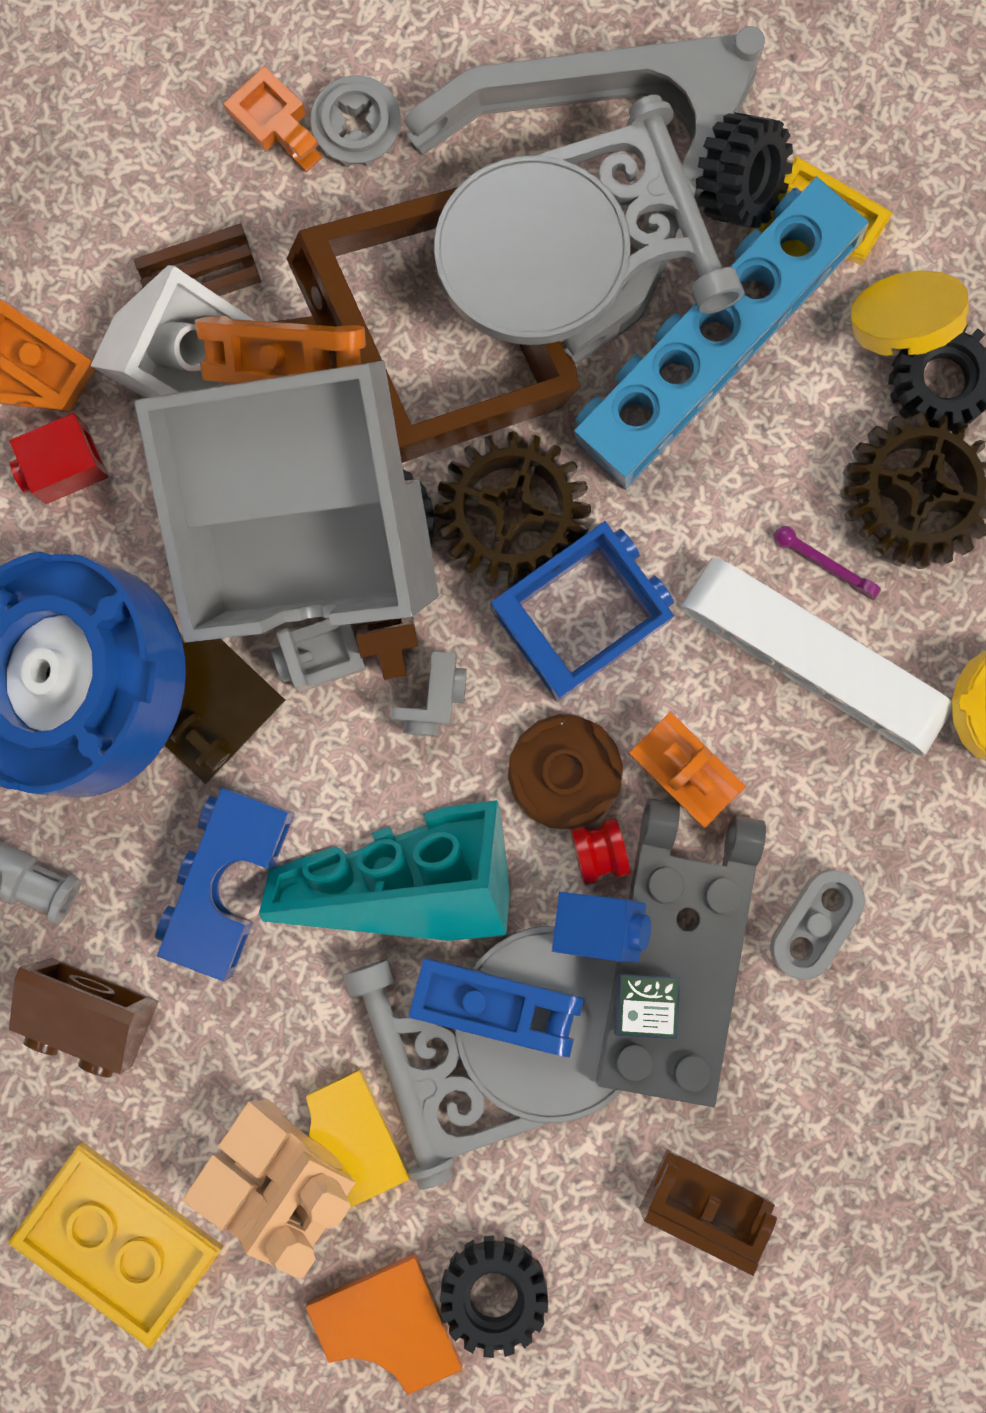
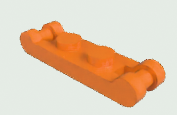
[195,316,366,384]

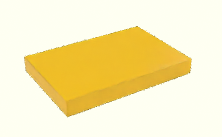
[8,1142,224,1349]

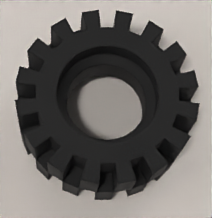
[696,112,793,228]
[888,324,986,432]
[440,1235,548,1358]

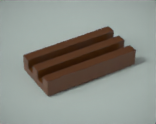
[133,223,262,296]

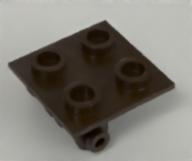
[165,638,286,784]

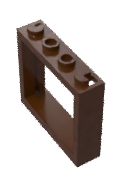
[286,187,581,463]

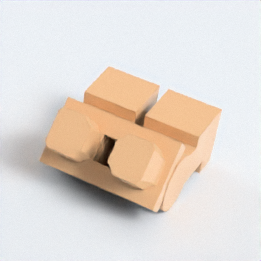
[182,1099,356,1279]

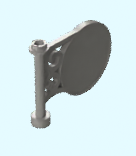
[434,95,745,345]
[343,926,622,1190]

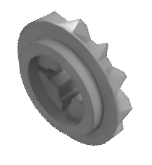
[311,75,401,167]

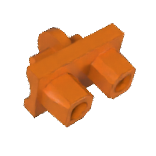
[628,711,746,829]

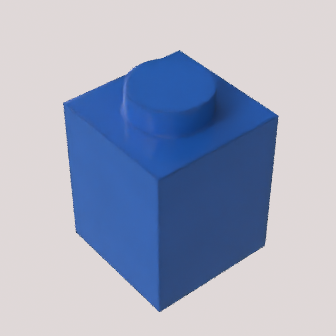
[552,891,651,962]

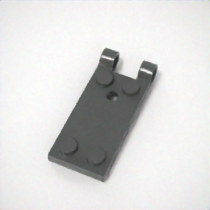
[595,798,766,1108]

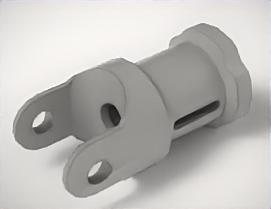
[0,841,81,926]

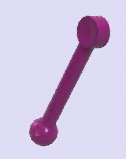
[774,526,881,600]

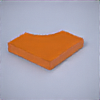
[305,1253,463,1395]

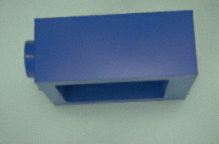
[490,521,675,702]

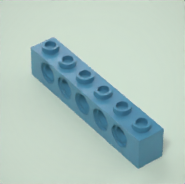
[574,176,869,490]

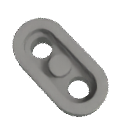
[770,870,865,980]

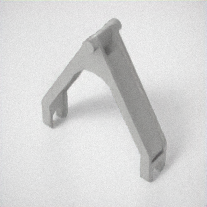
[404,26,765,365]

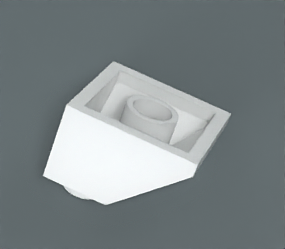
[91,265,255,398]

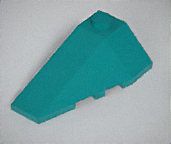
[259,800,510,941]

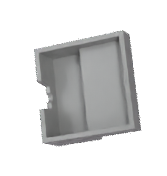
[134,360,439,642]

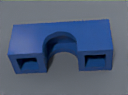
[155,788,295,982]

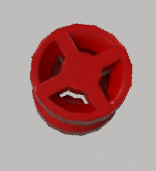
[570,818,631,886]

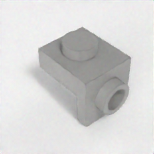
[272,619,367,692]
[391,651,467,737]

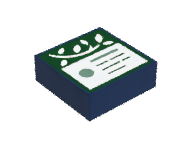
[614,974,680,1039]

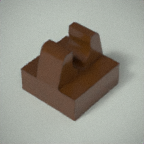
[356,617,419,680]

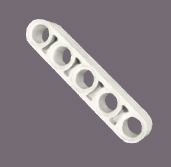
[681,558,952,757]

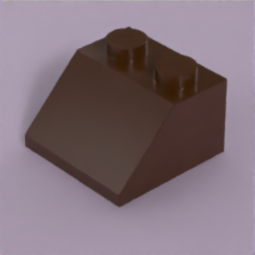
[9,958,159,1078]

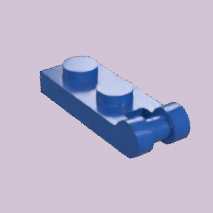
[408,957,584,1057]

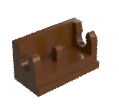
[639,1149,777,1276]

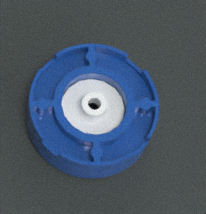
[0,552,186,798]

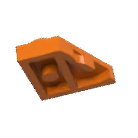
[0,299,96,412]

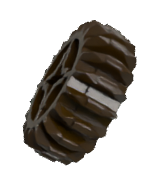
[840,411,986,569]
[434,431,591,589]

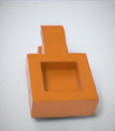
[223,66,323,173]

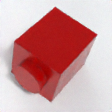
[9,413,109,504]

